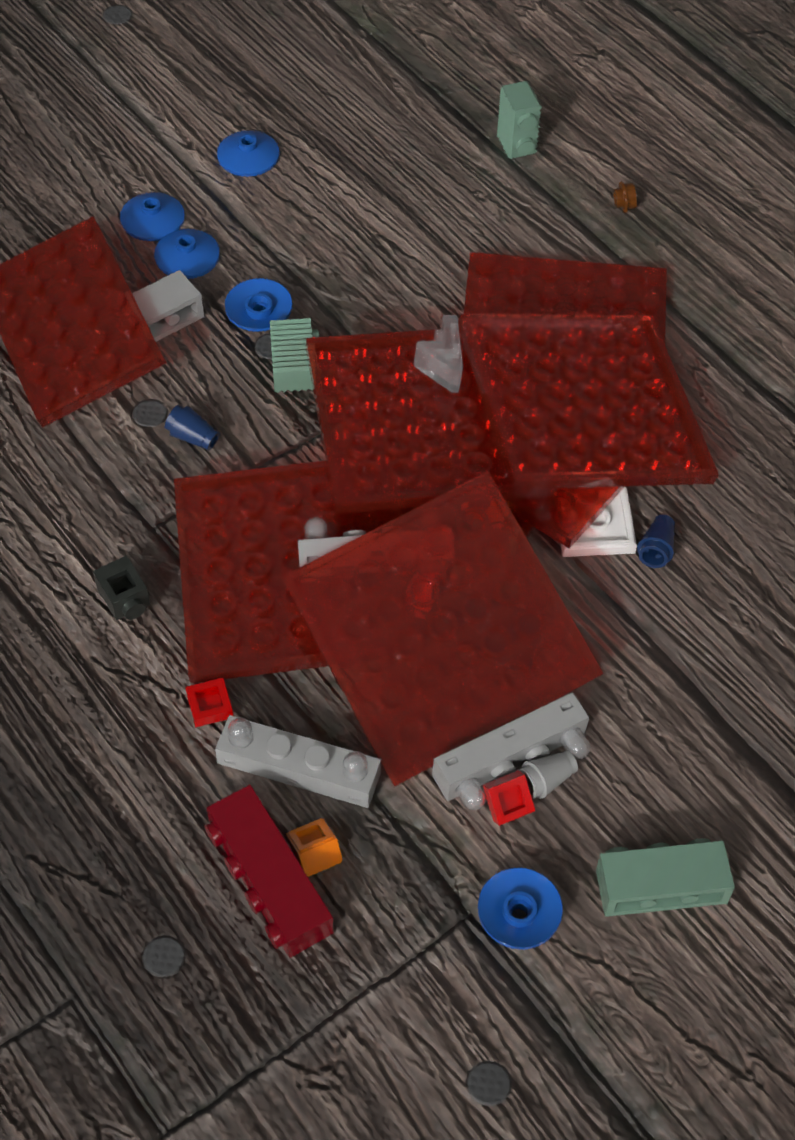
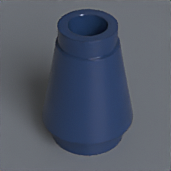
[165,404,220,451]
[637,515,675,568]

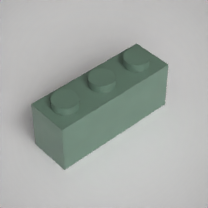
[596,838,735,917]

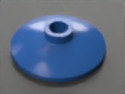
[217,130,279,177]
[120,192,185,241]
[154,229,220,279]
[225,279,292,332]
[478,868,563,949]

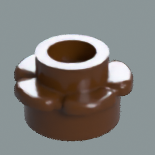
[613,181,637,213]

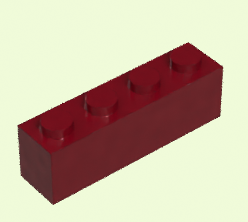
[205,785,334,959]

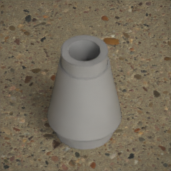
[519,751,578,799]

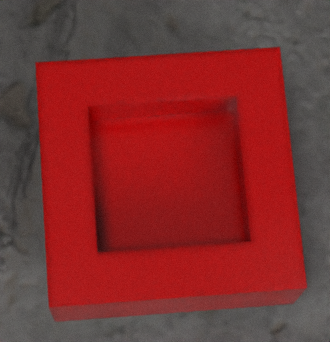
[185,677,233,728]
[483,770,536,826]

